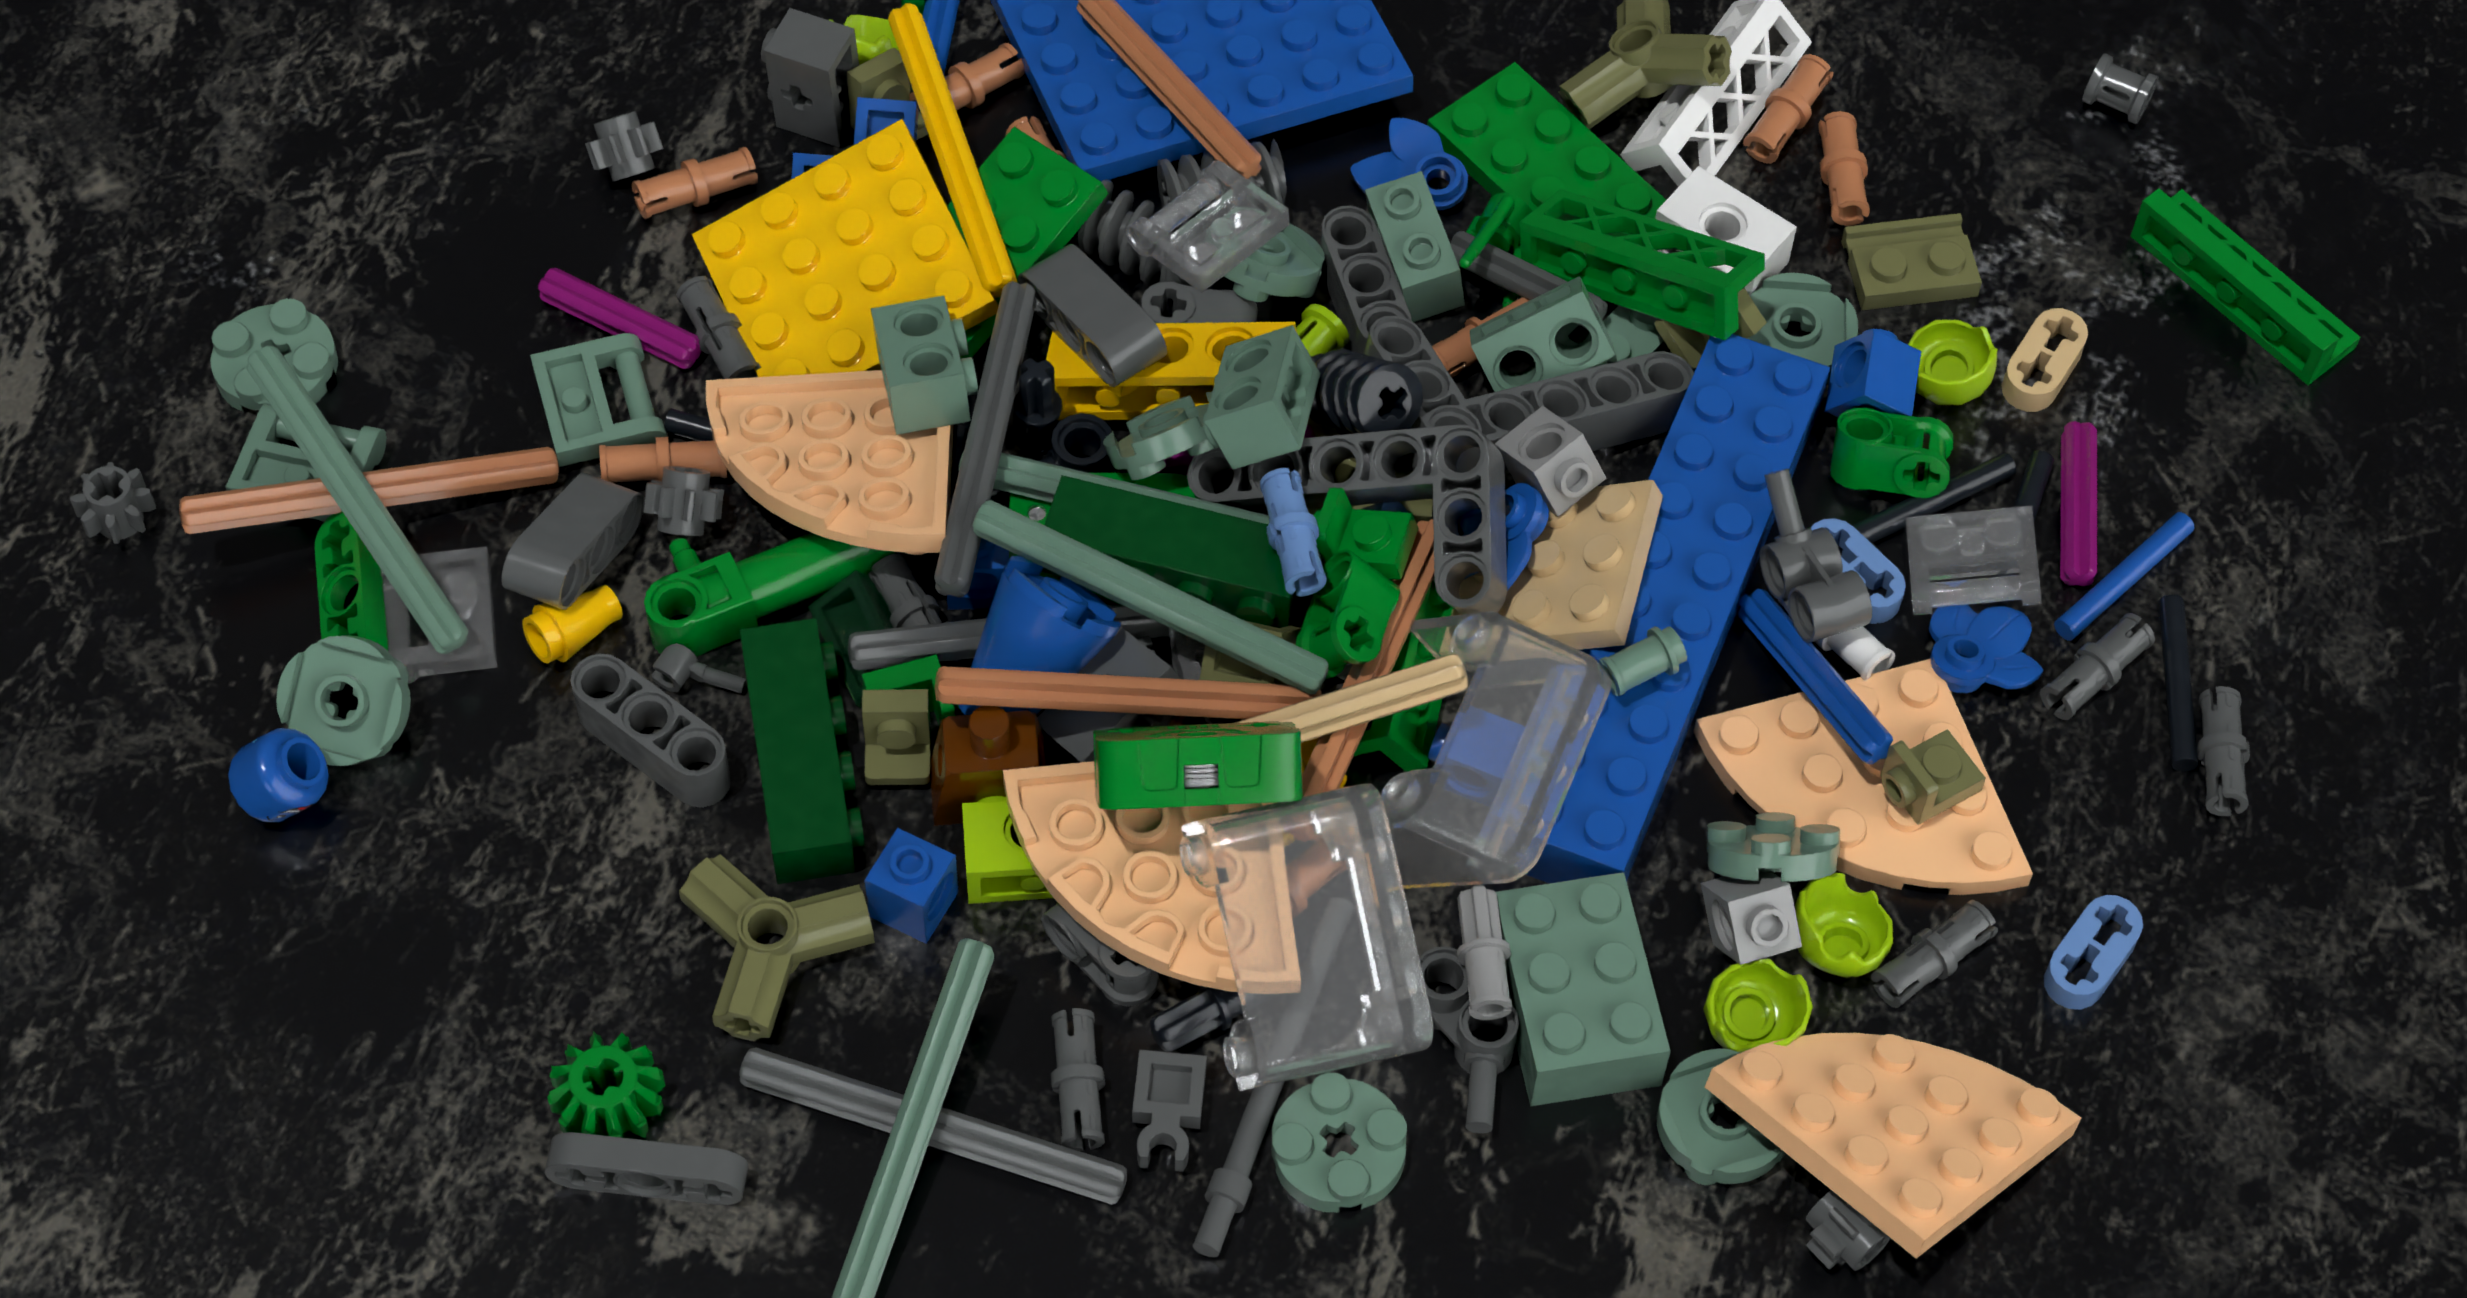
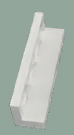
[1620,0,1812,187]

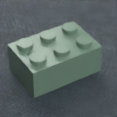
[1495,872,1670,1107]

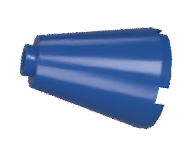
[959,556,1121,715]

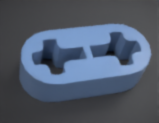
[1811,518,1906,624]
[2044,895,2143,1010]

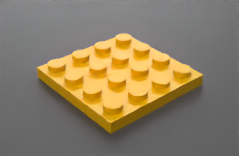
[692,119,999,377]

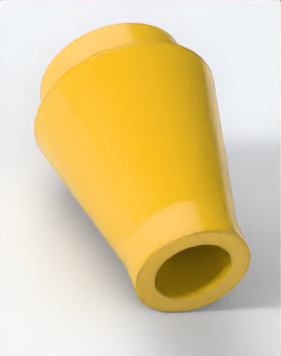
[522,585,623,664]

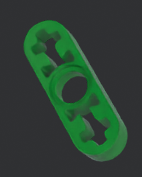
[315,511,388,651]

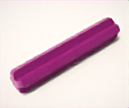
[538,268,702,369]
[2060,421,2097,587]

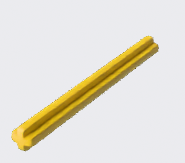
[888,3,1017,298]

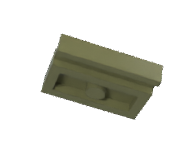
[1841,213,1982,311]

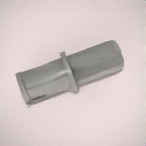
[1457,885,1512,1020]

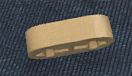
[2001,308,2088,412]

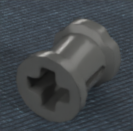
[2082,54,2159,124]

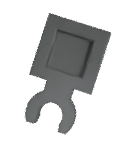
[1132,1050,1207,1172]

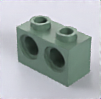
[1365,171,1465,322]
[1470,276,1615,392]
[871,296,978,435]
[1203,325,1320,470]

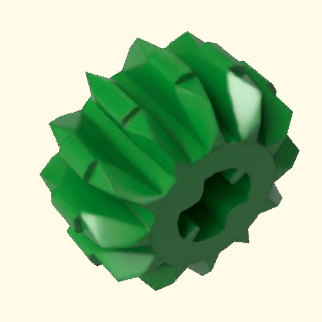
[548,1032,665,1138]

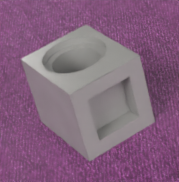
[1494,406,1606,517]
[1701,871,1802,965]

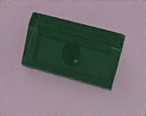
[808,570,893,708]

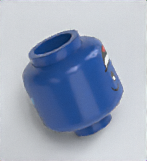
[228,728,329,822]

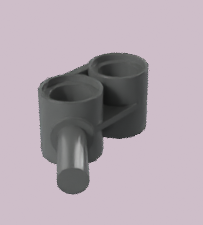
[1760,468,1872,643]
[1410,946,1519,1133]

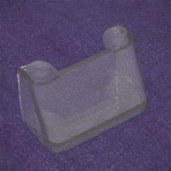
[1179,783,1433,1092]

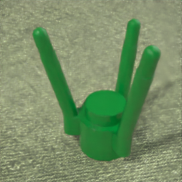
[1459,192,1532,308]

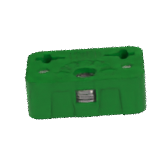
[1093,721,1303,810]

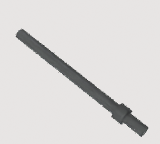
[1193,899,1350,1257]

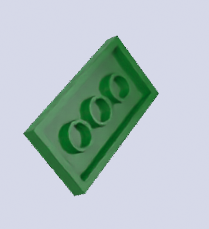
[1427,62,1666,237]
[948,126,1109,359]

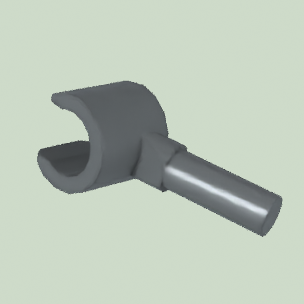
[652,643,746,694]

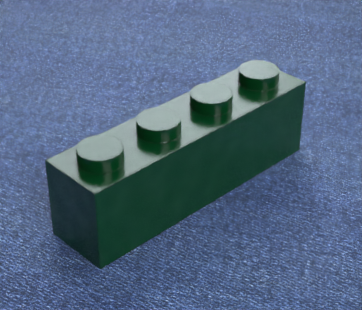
[1041,475,1299,628]
[739,618,865,885]

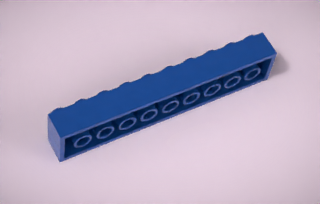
[1493,334,1831,884]

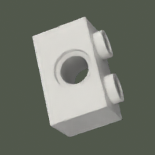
[1655,166,1797,296]

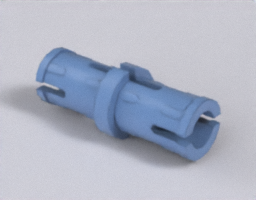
[1260,468,1326,596]

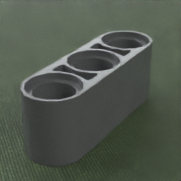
[1320,206,1412,354]
[1018,244,1167,387]
[502,472,644,610]
[570,654,731,807]

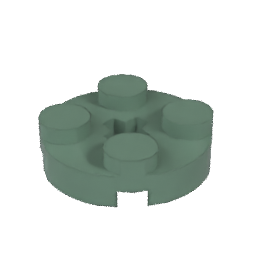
[1200,211,1325,302]
[1746,273,1858,384]
[210,298,338,412]
[1103,392,1215,480]
[276,635,411,766]
[1707,812,1840,882]
[1656,1049,1785,1185]
[1271,1072,1407,1213]

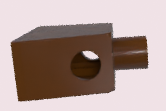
[930,706,1053,826]

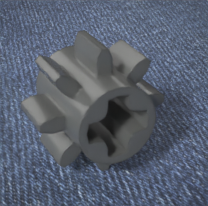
[585,111,664,181]
[70,462,156,544]
[643,466,724,536]
[1805,1190,1891,1271]

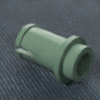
[1599,626,1687,696]

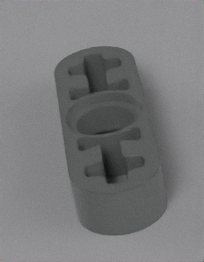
[545,1132,749,1205]

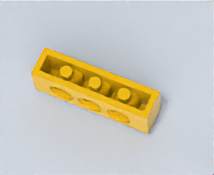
[1046,322,1297,420]

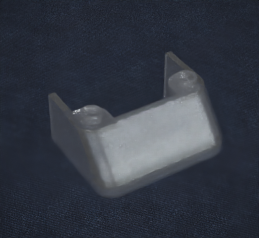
[1320,611,1612,890]

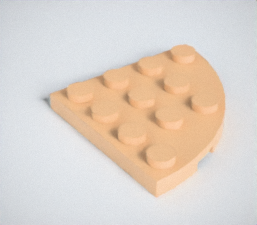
[706,370,954,555]
[1694,658,2033,895]
[1003,761,1301,994]
[1705,1033,2081,1258]

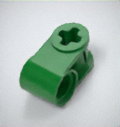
[1830,408,1954,498]
[1296,549,1400,679]

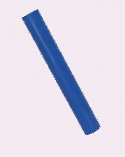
[2054,512,2195,641]

